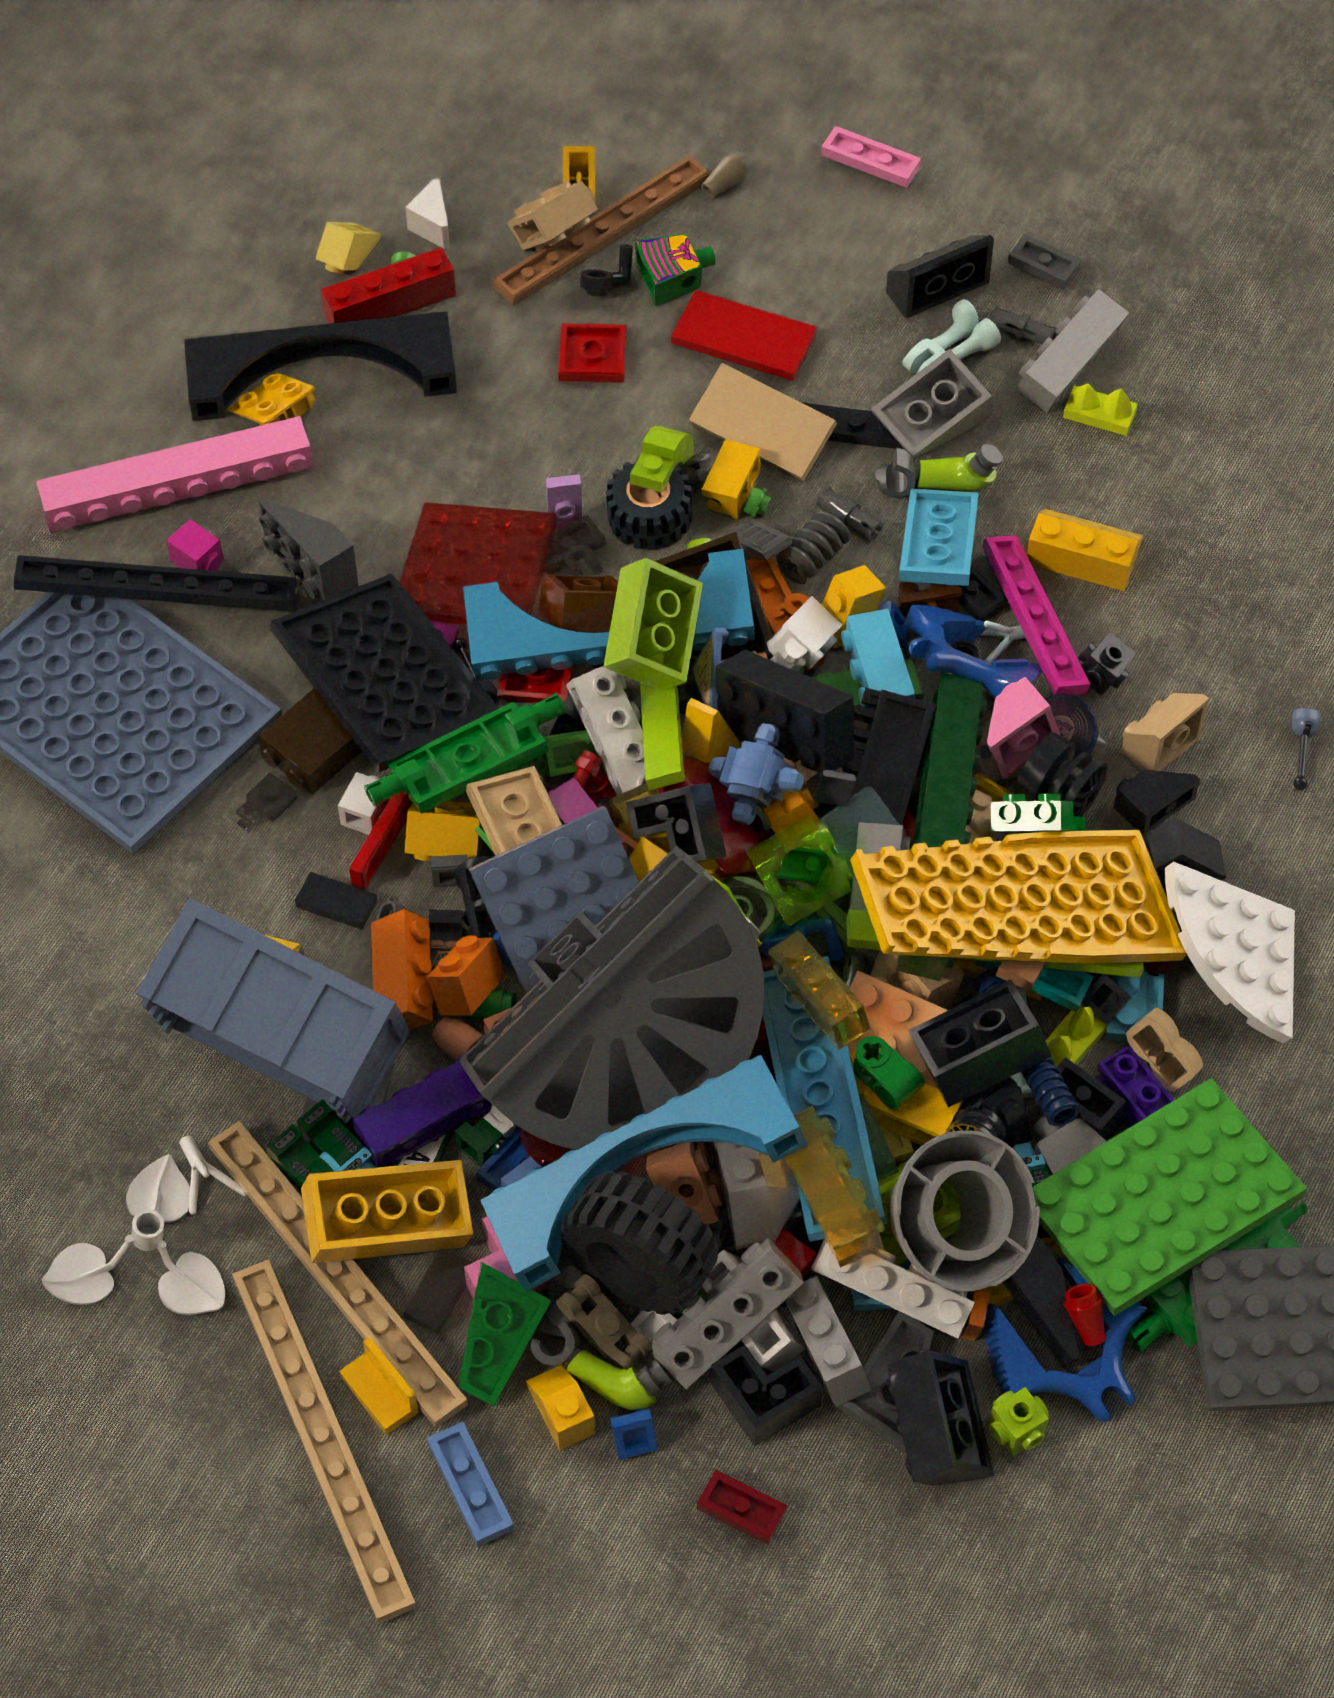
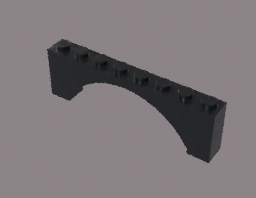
[184,311,457,421]

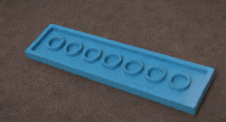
[763,956,887,1242]

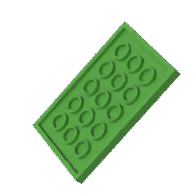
[1032,1078,1307,1316]

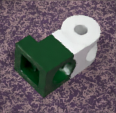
[455,1104,518,1168]

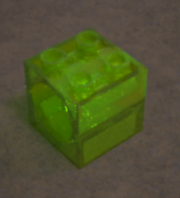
[746,815,854,926]

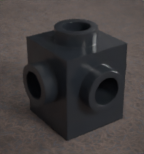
[1078,631,1137,696]

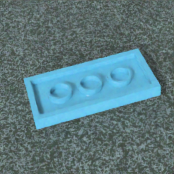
[899,488,979,586]

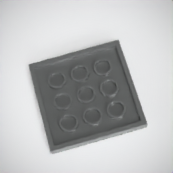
[1187,1246,1334,1411]

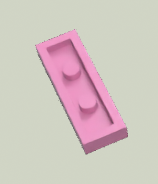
[821,126,921,188]

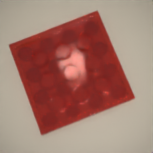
[399,502,557,625]

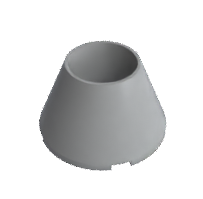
[887,1130,1040,1291]

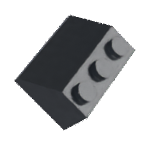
[886,235,994,319]
[908,979,1052,1107]
[887,1350,995,1486]

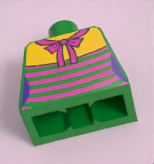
[635,234,716,306]

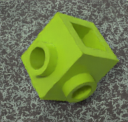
[989,1387,1049,1457]

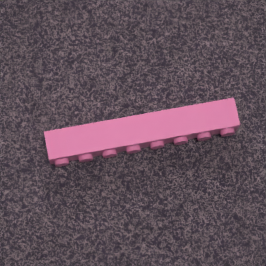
[36,416,313,533]

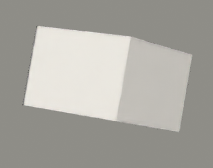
[405,179,450,249]

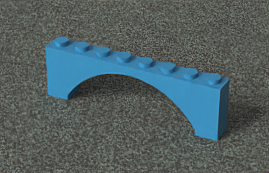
[463,549,755,679]
[480,1055,808,1291]

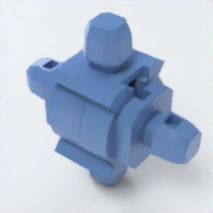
[708,723,804,826]

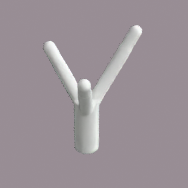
[179,1135,247,1215]

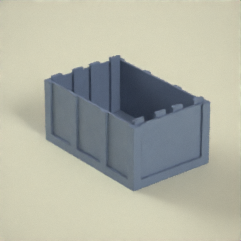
[136,898,410,1127]

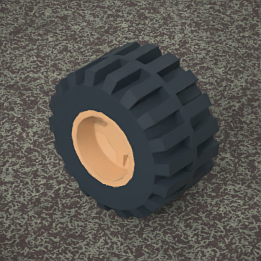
[606,459,693,550]

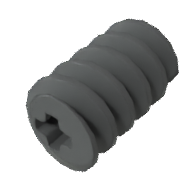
[776,512,851,584]

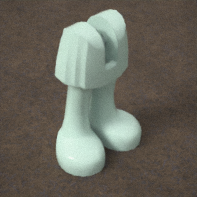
[902,299,1001,373]

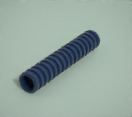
[974,968,1080,1126]

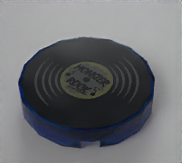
[1045,694,1099,759]

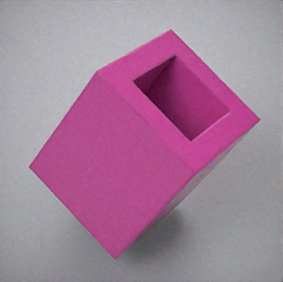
[166,519,224,571]

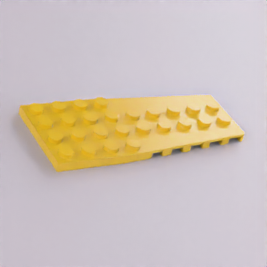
[850,830,1187,964]

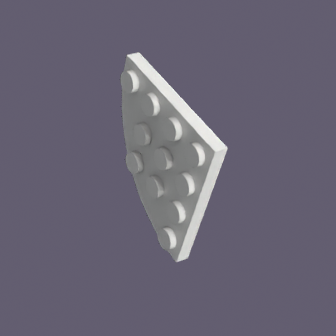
[1165,862,1295,1044]

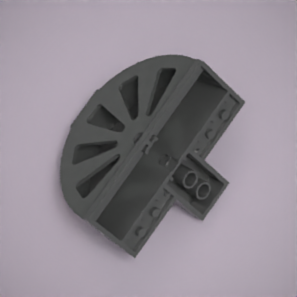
[459,846,764,1150]

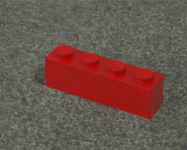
[321,247,456,324]

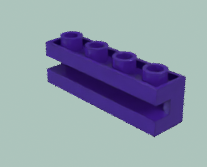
[1095,1045,1174,1128]
[353,1054,492,1168]

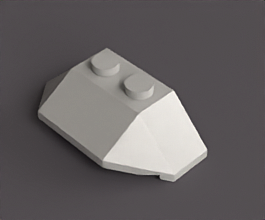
[709,1141,800,1250]

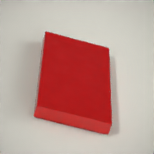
[671,290,817,381]

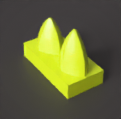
[1063,384,1138,436]
[1046,1006,1107,1066]

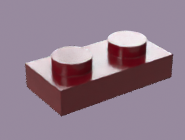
[697,1469,788,1545]

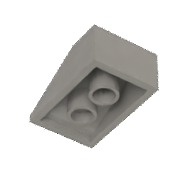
[871,349,993,458]

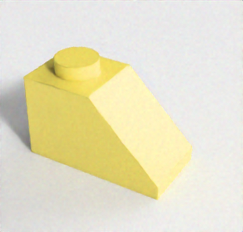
[315,222,381,274]

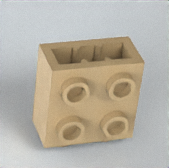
[507,181,598,251]

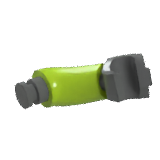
[876,444,1003,498]
[530,1321,674,1411]

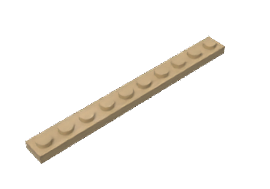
[208,1121,468,1428]
[232,1259,416,1624]

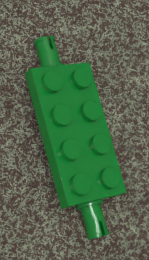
[364,693,566,814]
[1125,1201,1308,1353]

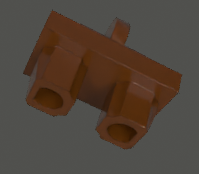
[897,582,962,618]

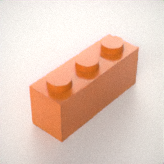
[371,909,433,1030]

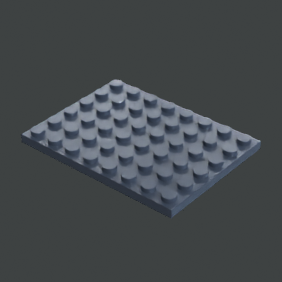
[0,592,282,854]

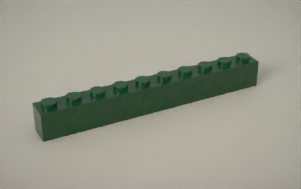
[896,672,987,981]

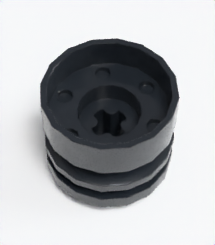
[1014,732,1108,817]

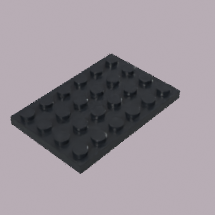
[271,573,499,772]

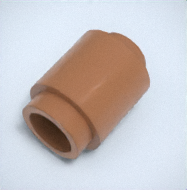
[432,1016,484,1062]

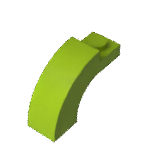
[630,425,694,492]

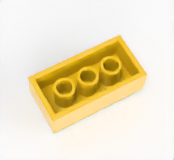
[301,1160,473,1263]

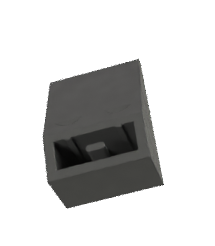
[259,499,359,601]

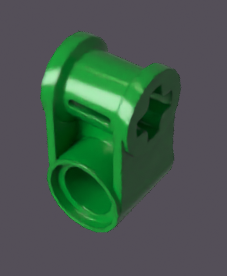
[853,1036,925,1110]

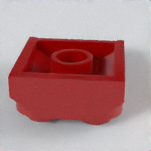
[497,664,576,706]

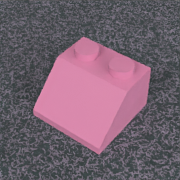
[987,677,1060,780]

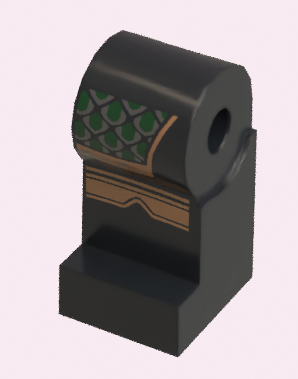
[429,909,465,972]

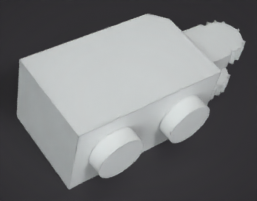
[767,596,842,672]

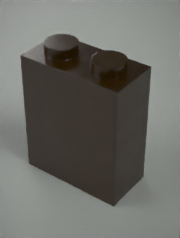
[259,688,362,795]

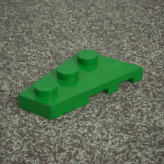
[458,1262,551,1406]

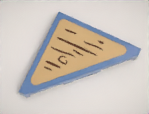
[691,628,728,710]

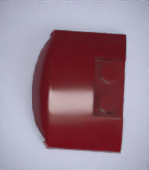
[657,756,778,878]

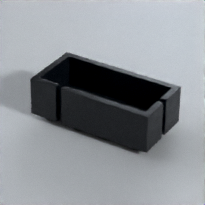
[716,649,854,773]

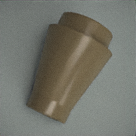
[701,153,748,199]

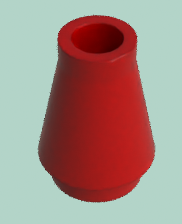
[1064,1284,1106,1346]

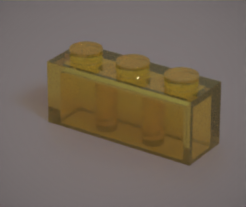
[768,930,870,1050]

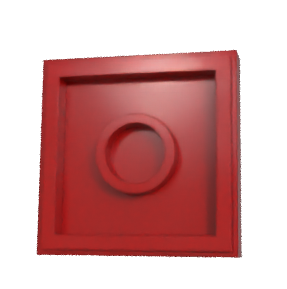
[558,323,627,383]

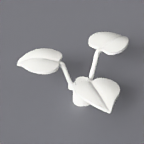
[42,1154,225,1315]

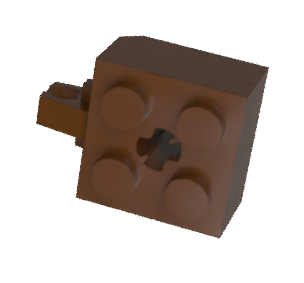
[539,574,618,633]

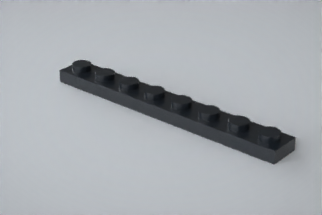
[14,555,296,612]

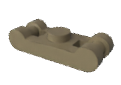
[556,1274,652,1369]

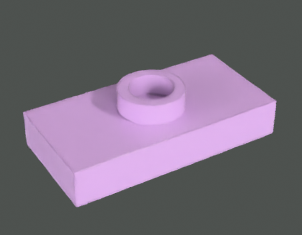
[545,474,583,530]

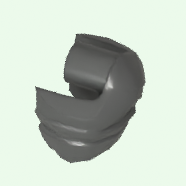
[684,447,714,489]

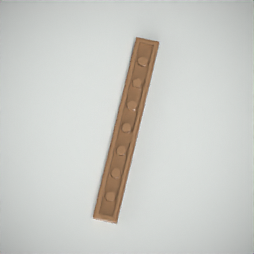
[493,155,710,306]

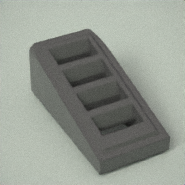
[725,519,793,560]

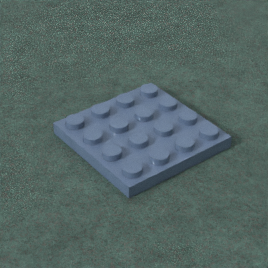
[469,806,639,994]

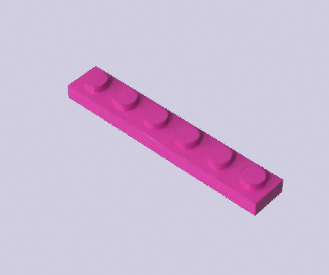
[982,535,1090,697]

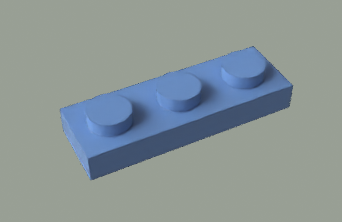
[426,1422,514,1547]

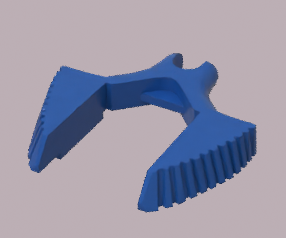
[904,605,1041,697]
[983,1257,1146,1422]

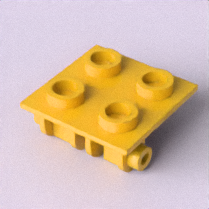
[228,372,316,426]

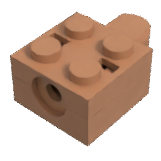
[646,1141,723,1225]

